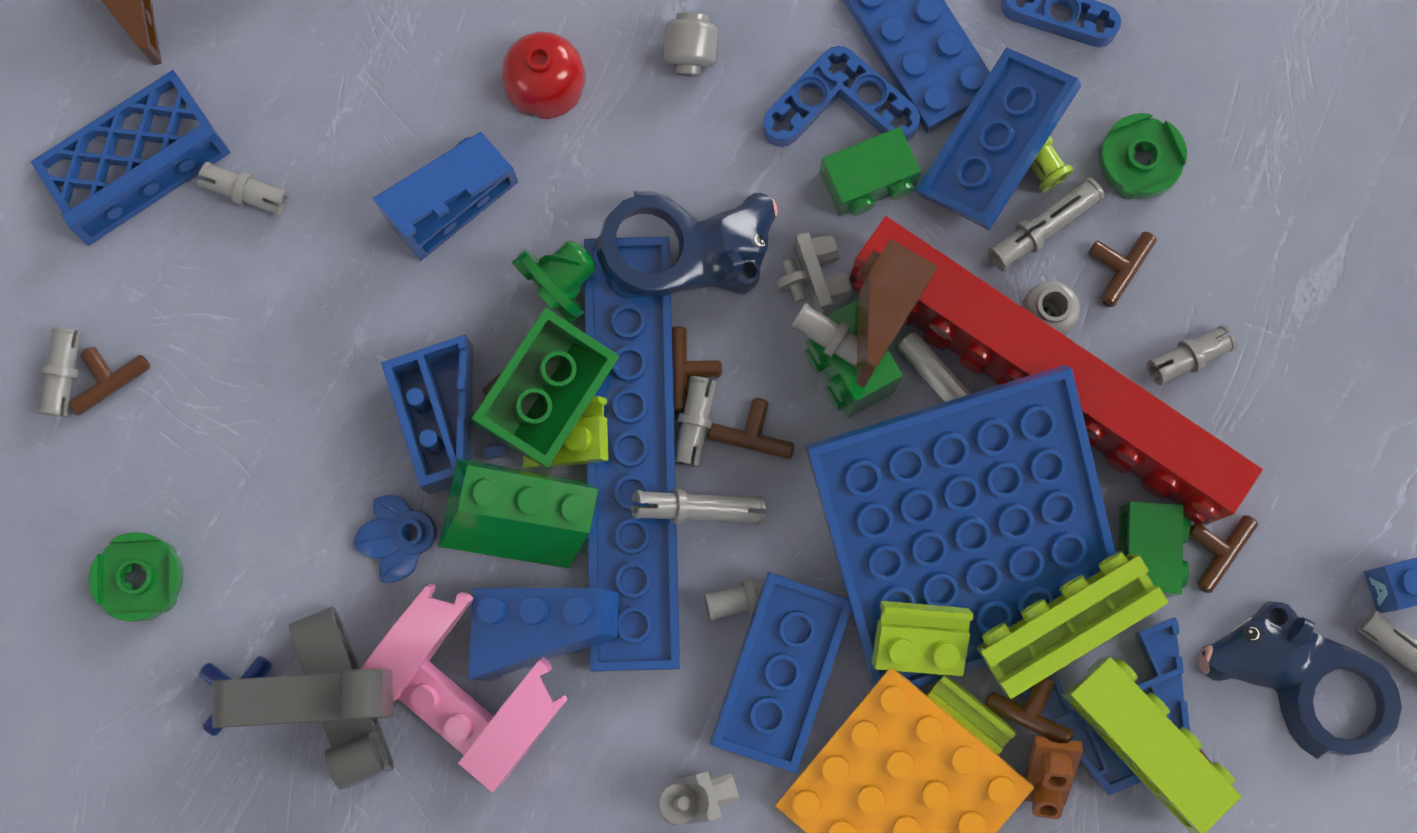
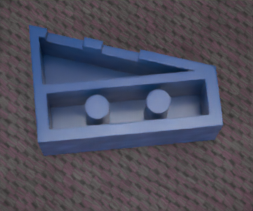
[372,132,518,261]
[381,334,473,494]
[468,588,619,681]

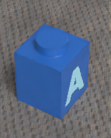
[1363,557,1417,613]

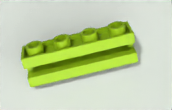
[976,551,1169,699]
[1062,657,1242,833]

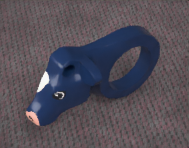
[595,191,777,297]
[1198,601,1402,759]

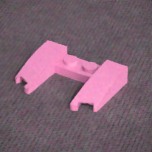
[361,584,568,793]

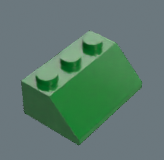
[469,307,620,468]
[438,458,599,568]

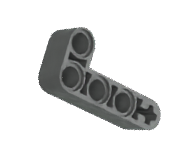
[289,606,394,789]
[212,669,393,728]

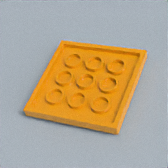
[775,668,1035,833]

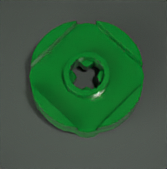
[1099,113,1187,200]
[89,532,183,622]

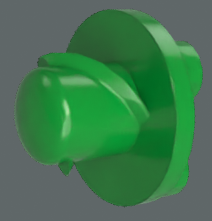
[512,240,596,323]

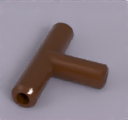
[1089,231,1157,307]
[672,326,722,413]
[69,347,150,415]
[707,398,794,459]
[1189,515,1258,593]
[985,677,1074,743]

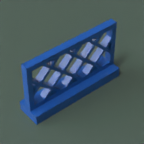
[31,70,231,246]

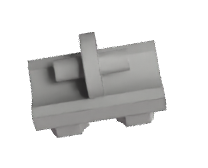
[776,232,852,316]
[657,771,739,825]

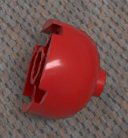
[502,31,586,119]

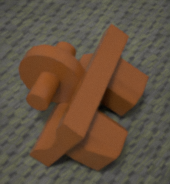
[1024,736,1083,819]

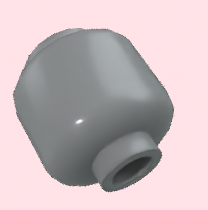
[663,12,719,76]
[1020,281,1080,335]

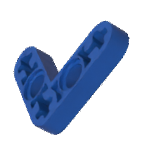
[1001,0,1121,47]
[763,46,920,147]

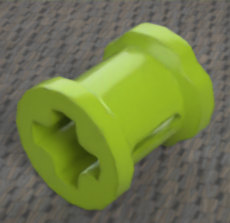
[1030,136,1074,193]

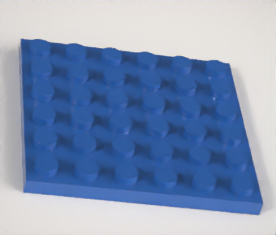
[805,365,1116,687]

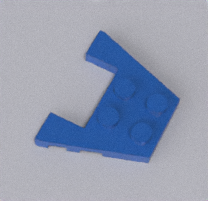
[1020,617,1190,795]

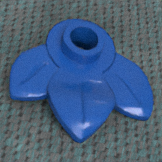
[353,495,437,583]

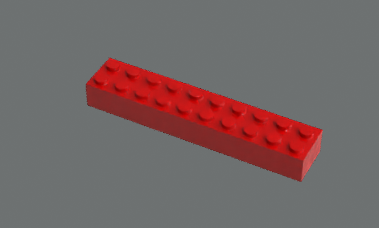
[849,216,1263,525]

